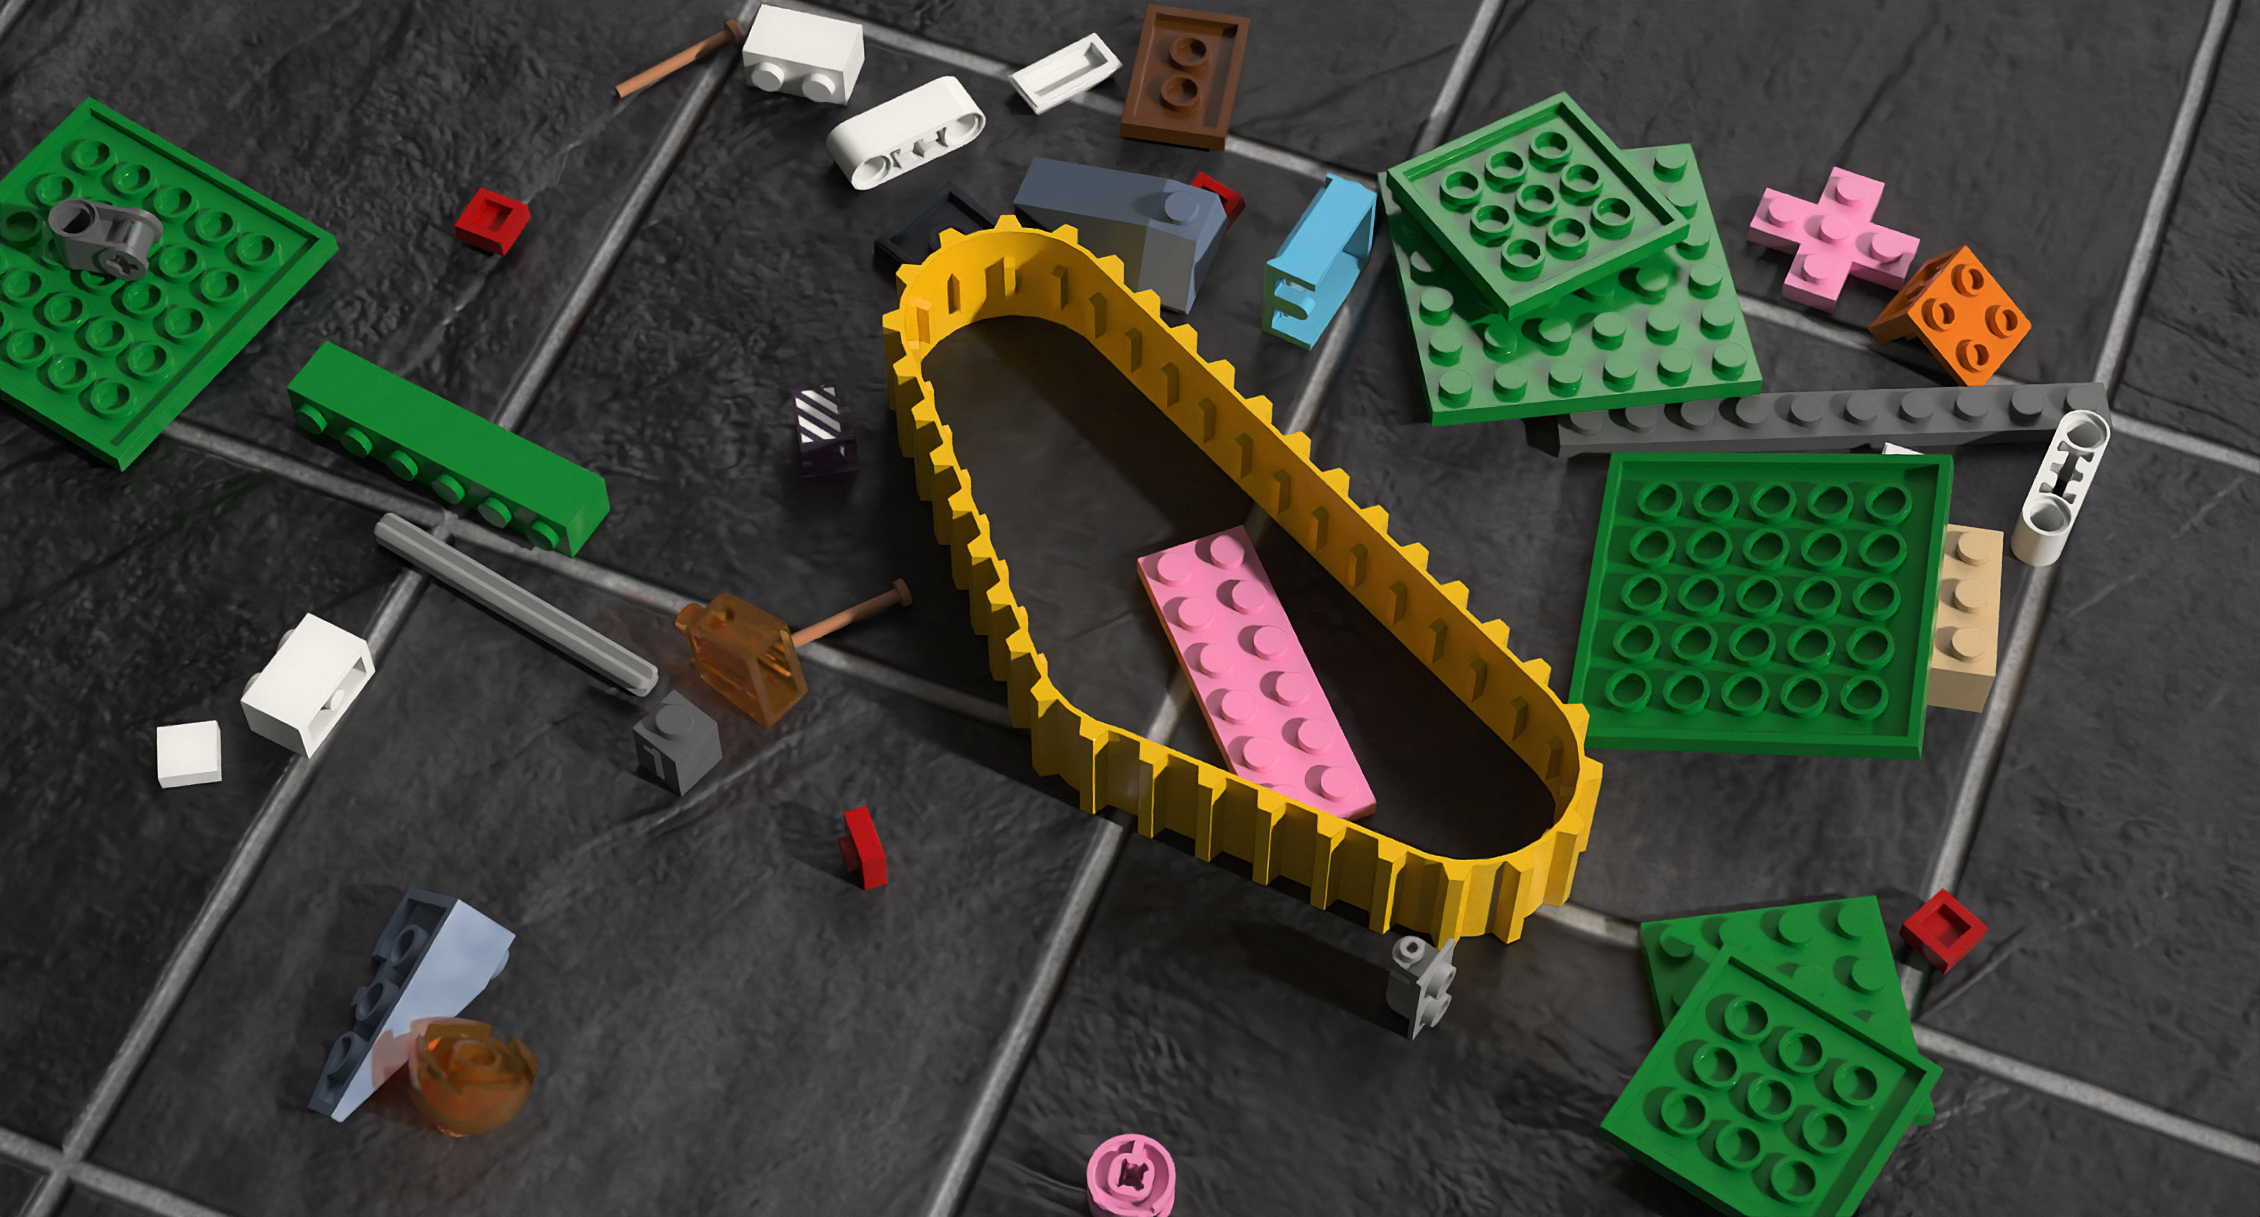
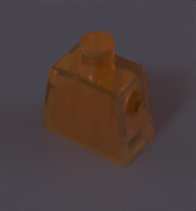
[675,592,808,729]

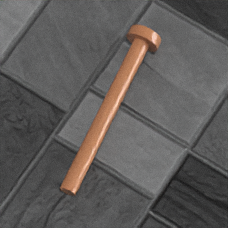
[614,19,744,98]
[765,578,912,659]

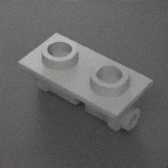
[1386,936,1456,1041]

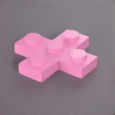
[1747,167,1920,314]

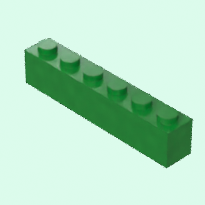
[286,340,610,559]

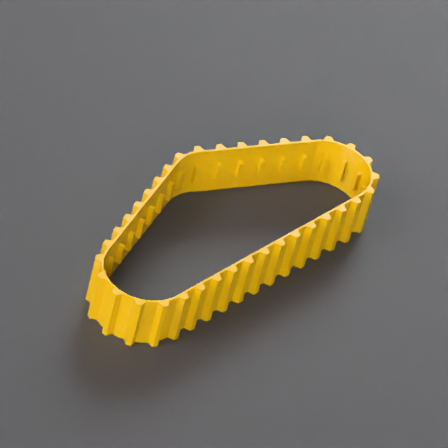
[883,215,1603,951]

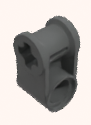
[48,198,164,281]

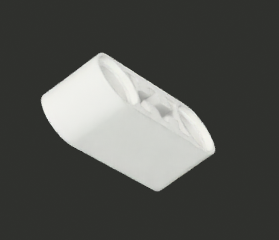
[826,76,985,190]
[2011,410,2110,567]

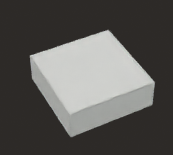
[157,720,222,788]

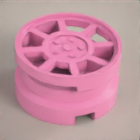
[1087,1134,1175,1217]

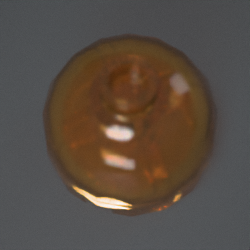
[407,1018,538,1137]

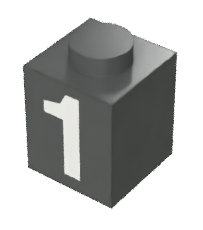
[632,689,723,797]

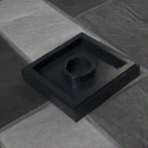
[874,181,999,271]

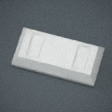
[1008,33,1124,115]

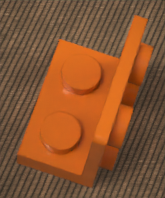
[1868,245,2031,387]

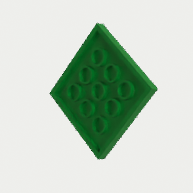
[1386,91,1690,322]
[1638,895,1935,1127]
[1597,940,1943,1217]

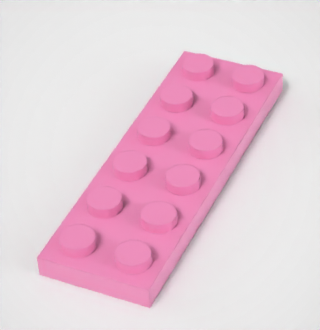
[1137,525,1377,822]

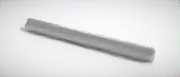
[373,513,659,696]

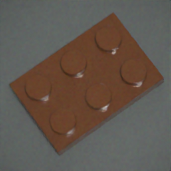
[1120,4,1250,151]

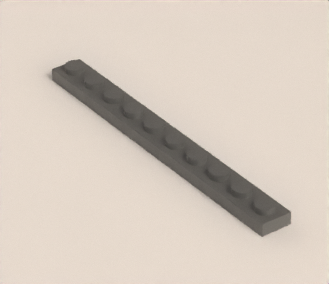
[1553,382,2113,458]

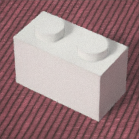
[742,4,865,106]
[240,613,375,759]

